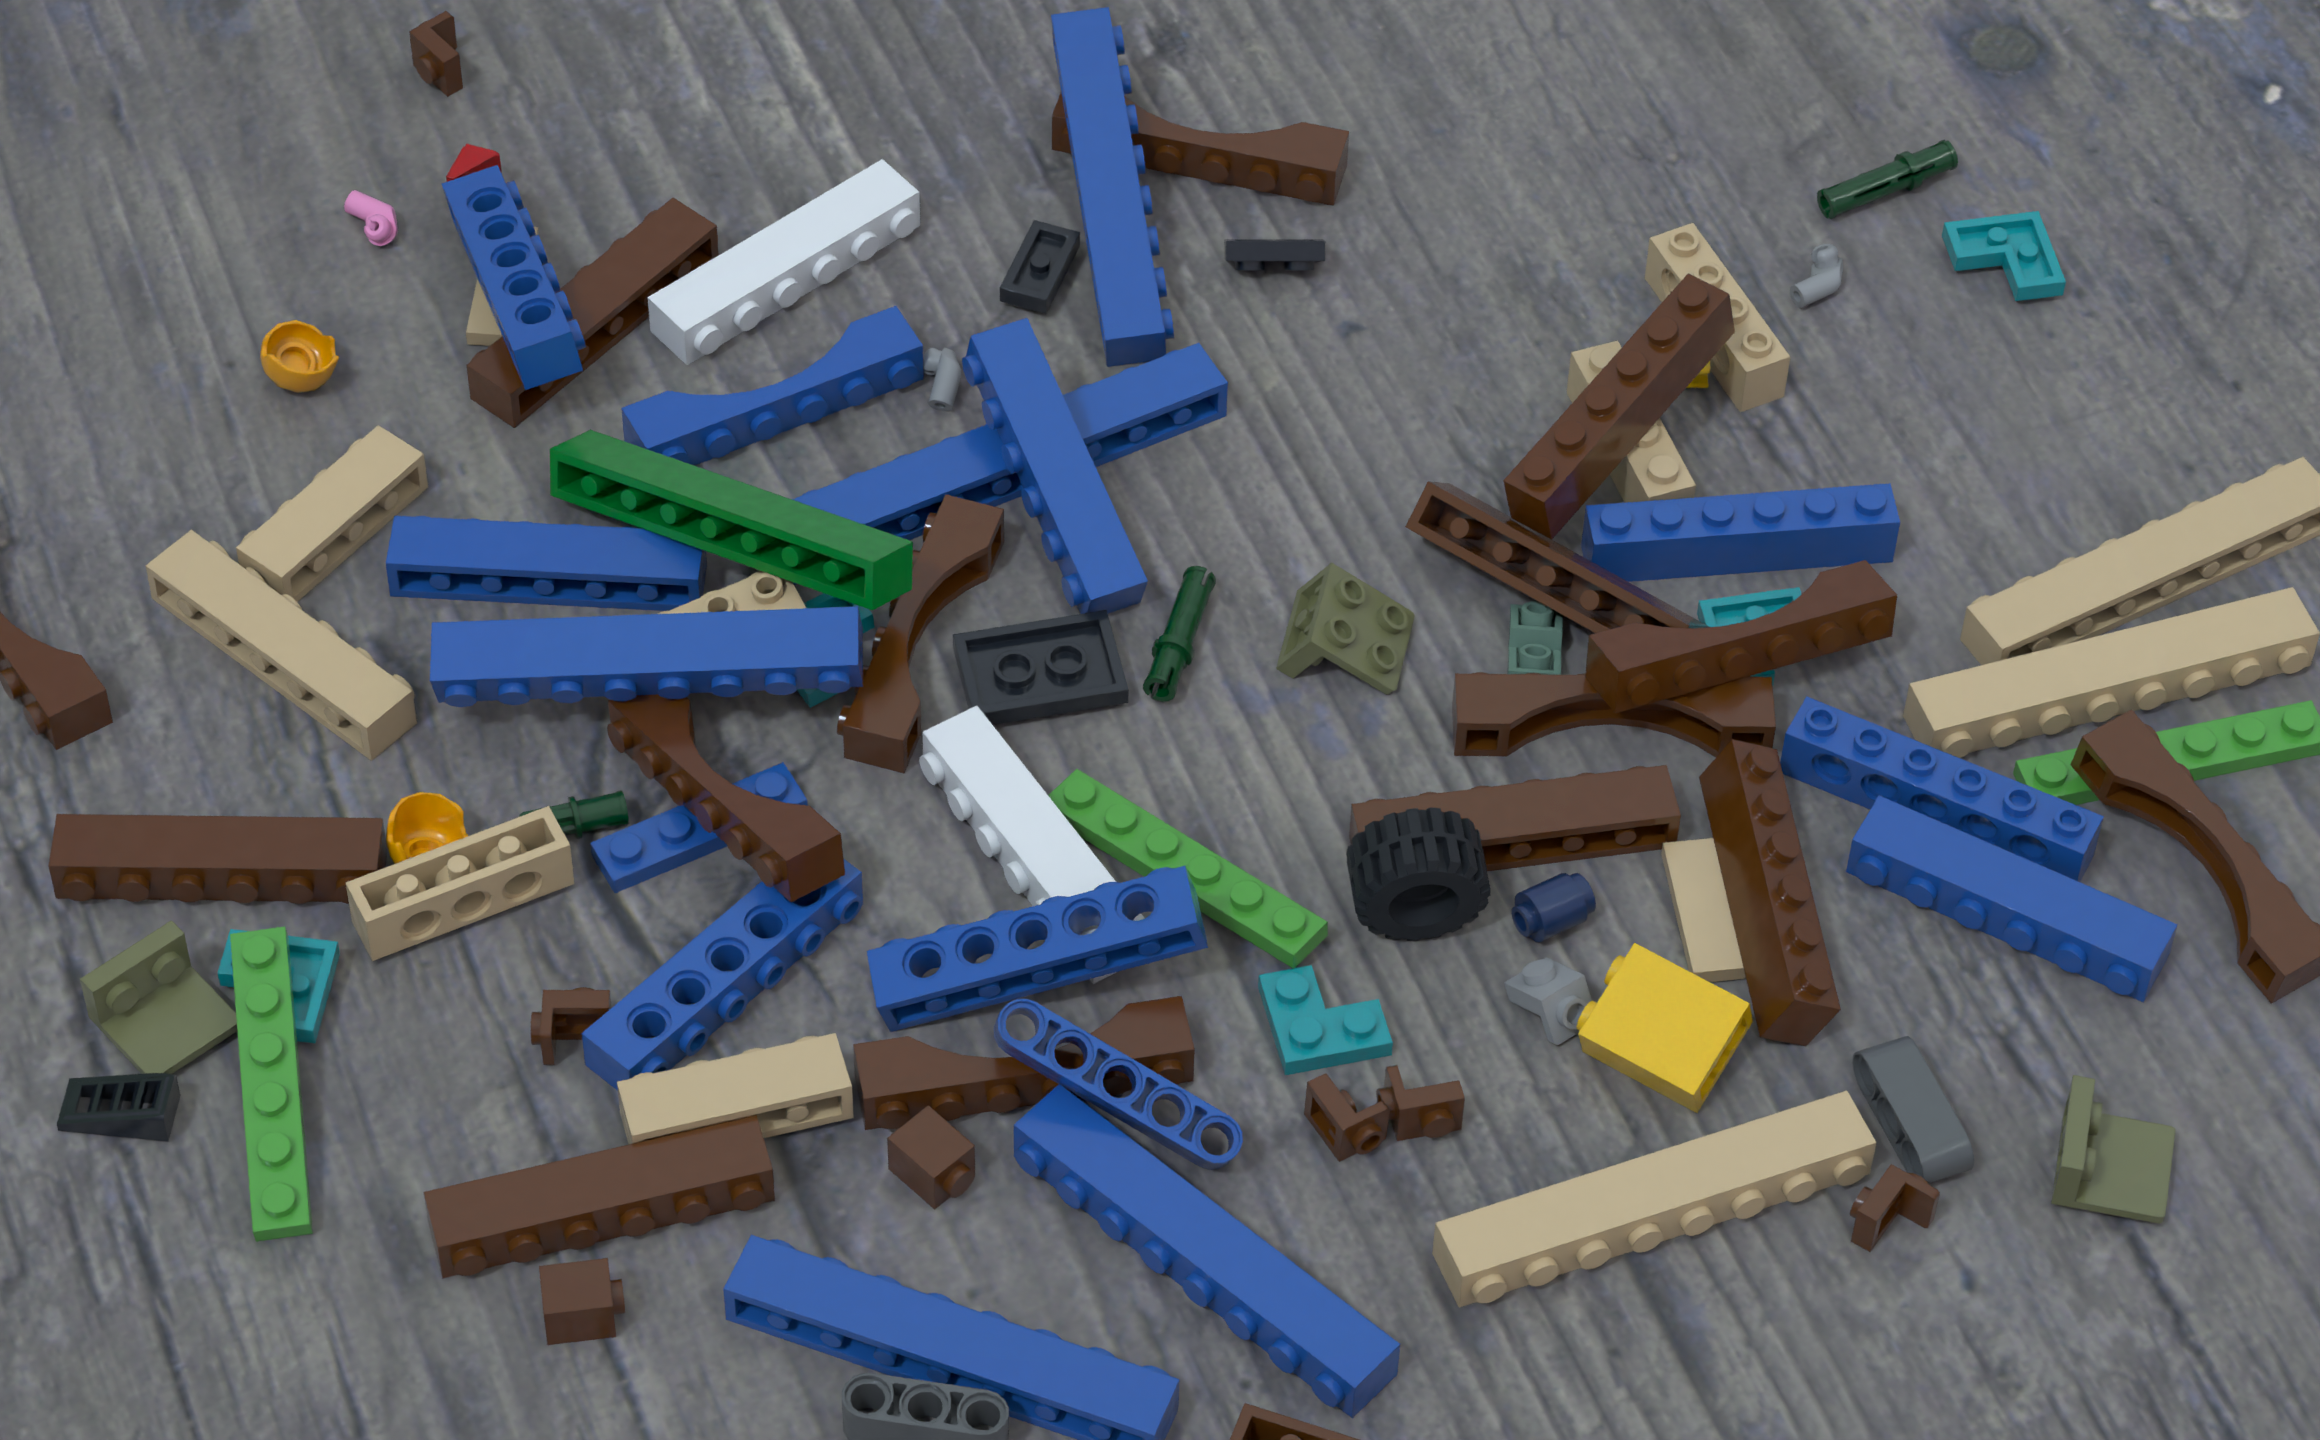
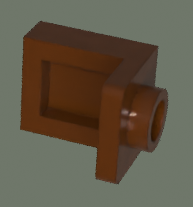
[409,11,463,97]
[531,987,612,1065]
[1376,1065,1465,1141]
[1850,1164,1940,1252]

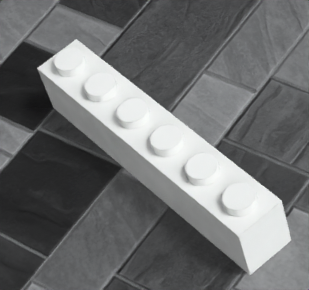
[648,159,920,365]
[919,706,1145,984]

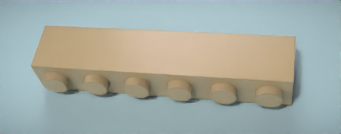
[145,529,417,761]

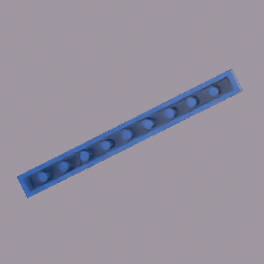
[757,343,1228,585]

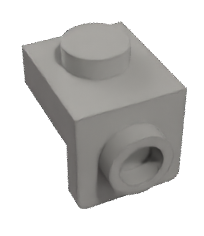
[1504,957,1592,1045]

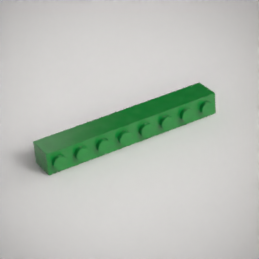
[550,429,913,611]

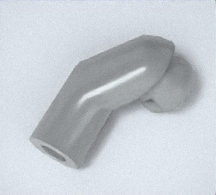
[1790,244,1843,308]
[923,347,961,411]

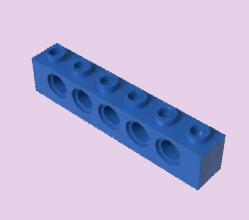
[442,165,586,390]
[1780,696,2104,882]
[582,859,863,1091]
[867,866,1208,1032]

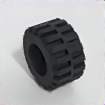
[1346,807,1491,941]

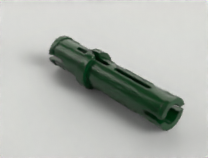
[1817,140,1958,219]
[1143,566,1216,702]

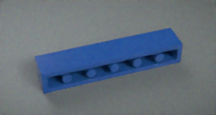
[962,318,1148,614]
[1581,483,1900,582]
[386,516,707,611]
[1846,795,2178,1003]

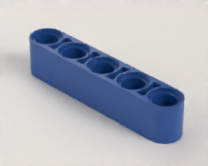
[994,999,1243,1170]

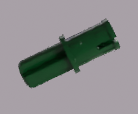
[519,790,629,839]

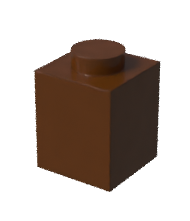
[887,1105,975,1210]
[539,1258,625,1345]

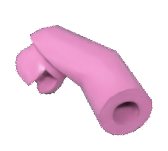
[344,190,398,246]

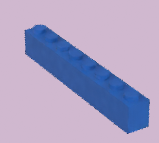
[1051,7,1174,367]
[430,606,863,707]
[1014,1084,1400,1418]
[723,1235,1180,1440]

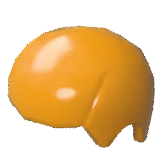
[260,320,339,393]
[386,792,468,864]

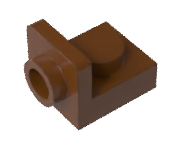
[1304,1073,1390,1162]

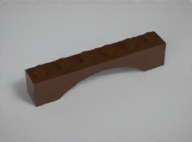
[1052,93,1349,206]
[837,494,1004,774]
[1585,560,1897,713]
[0,612,113,750]
[1452,672,1776,757]
[607,694,845,902]
[2070,709,2320,1004]
[853,996,1195,1130]

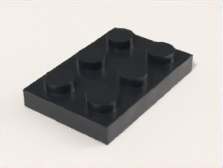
[953,610,1129,725]

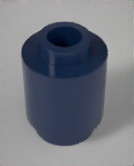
[1511,873,1596,943]

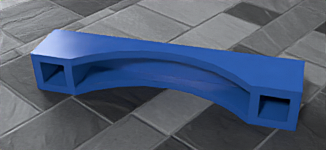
[621,306,924,466]

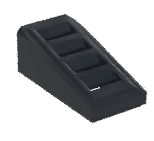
[57,1073,181,1142]

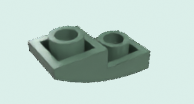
[1507,601,1563,675]

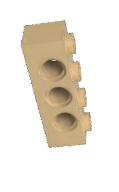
[1645,223,1790,412]
[346,806,574,961]

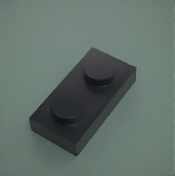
[1000,220,1080,314]
[1224,239,1325,270]

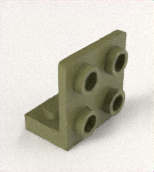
[1276,562,1415,695]
[80,920,237,1074]
[2051,1075,2175,1224]

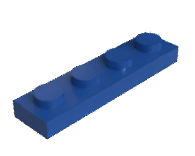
[590,762,808,893]

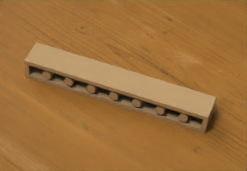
[1960,457,2320,665]
[1903,587,2320,758]
[1432,1091,1876,1308]

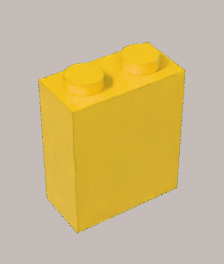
[1576,943,1753,1113]

